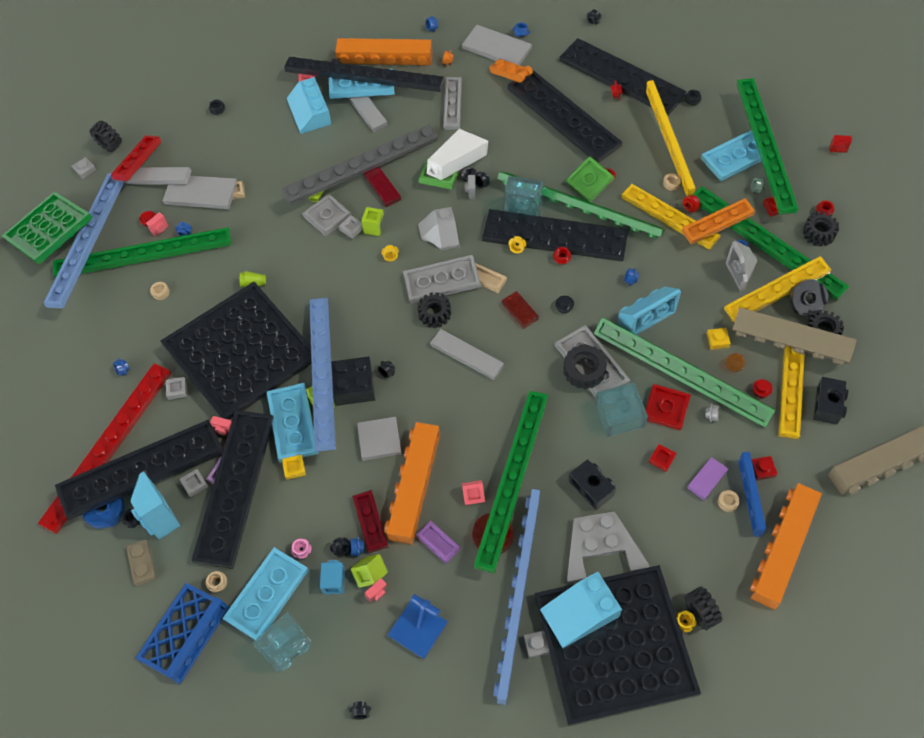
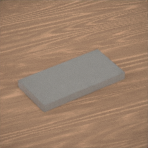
[462,25,532,65]
[162,176,237,209]
[403,255,481,304]
[555,325,631,402]

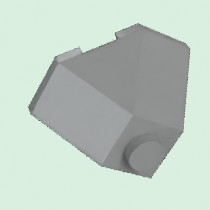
[418,207,460,250]
[726,241,757,292]

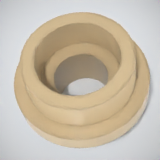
[206,571,227,593]

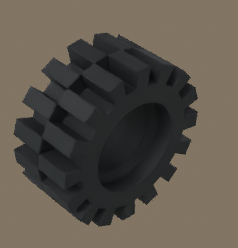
[89,120,122,152]
[803,212,839,246]
[417,292,451,328]
[807,311,844,335]
[684,586,723,631]

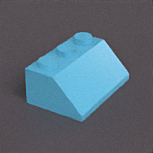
[287,77,331,134]
[617,286,681,334]
[130,471,181,540]

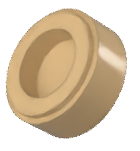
[663,173,681,191]
[150,282,170,300]
[718,490,740,512]

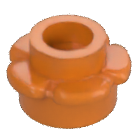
[442,50,454,66]

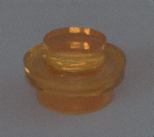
[725,353,745,372]

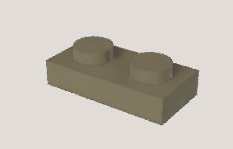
[126,539,157,587]

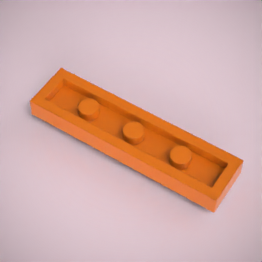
[682,198,755,245]

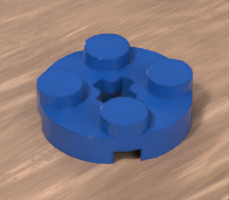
[82,498,124,529]

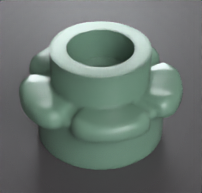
[751,177,766,194]

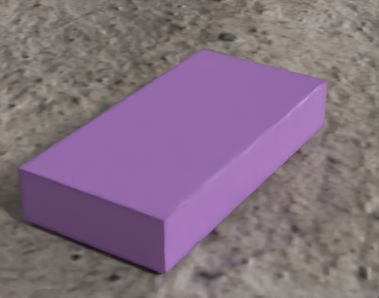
[687,457,728,501]
[416,520,461,564]

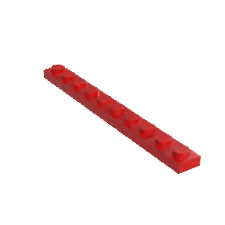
[38,363,171,534]

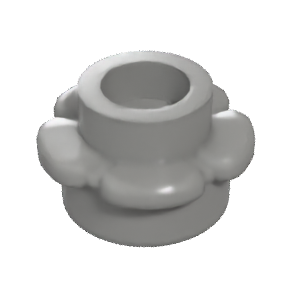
[706,403,720,422]

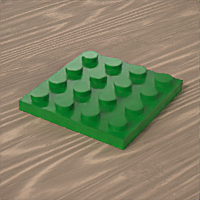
[2,191,93,264]

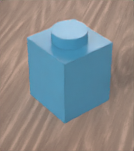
[320,560,345,594]

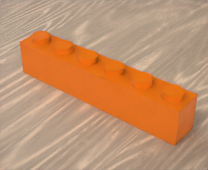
[335,38,432,65]
[385,422,440,545]
[749,483,822,610]

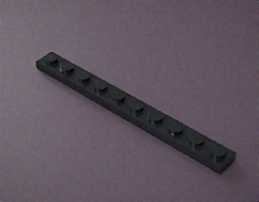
[284,57,444,92]

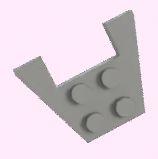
[567,511,649,584]

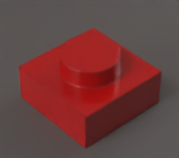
[829,135,852,153]
[763,197,779,217]
[649,444,677,472]
[751,456,778,481]

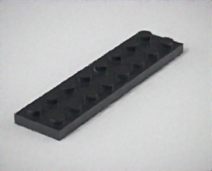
[560,38,687,116]
[508,69,622,163]
[482,209,629,262]
[191,410,274,569]
[55,419,223,521]

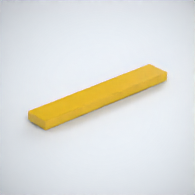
[621,184,720,250]
[724,256,831,323]
[778,346,805,439]

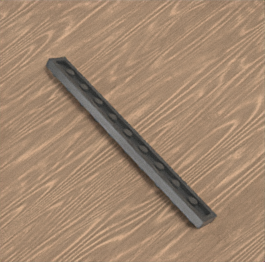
[282,124,438,205]

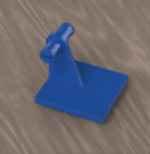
[388,594,448,659]

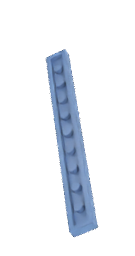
[44,173,124,309]
[310,298,336,452]
[493,489,540,705]

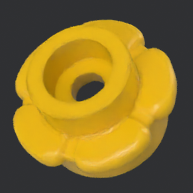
[509,236,526,253]
[381,245,399,262]
[676,611,696,632]

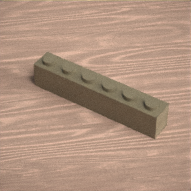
[732,307,857,366]
[828,425,924,496]

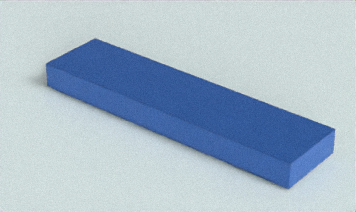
[738,452,766,537]

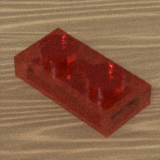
[502,291,539,329]

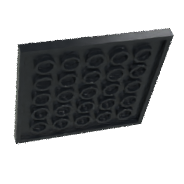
[160,281,312,420]
[534,565,701,727]

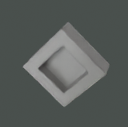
[72,157,97,179]
[465,175,476,200]
[339,215,363,239]
[166,377,187,400]
[180,469,208,497]
[524,631,549,659]

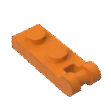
[489,59,533,83]

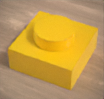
[706,328,731,350]
[282,454,306,480]

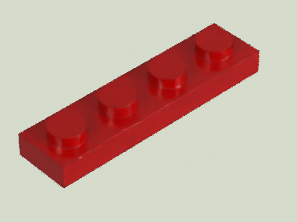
[111,135,161,181]

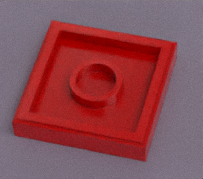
[642,384,691,431]

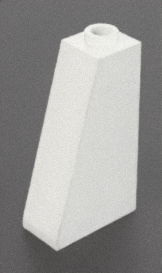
[427,129,488,180]

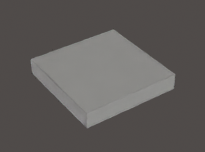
[302,194,352,236]
[357,417,402,461]

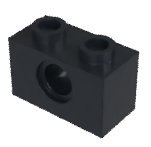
[813,376,849,425]
[568,459,616,510]

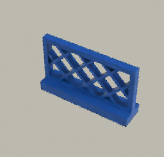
[136,583,230,684]

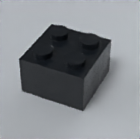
[331,356,376,406]

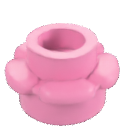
[291,539,312,559]

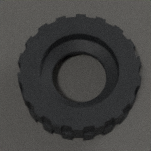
[563,345,607,389]

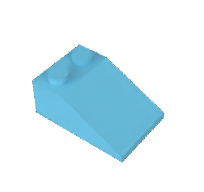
[540,572,622,648]

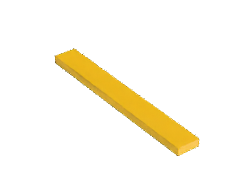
[646,80,695,196]

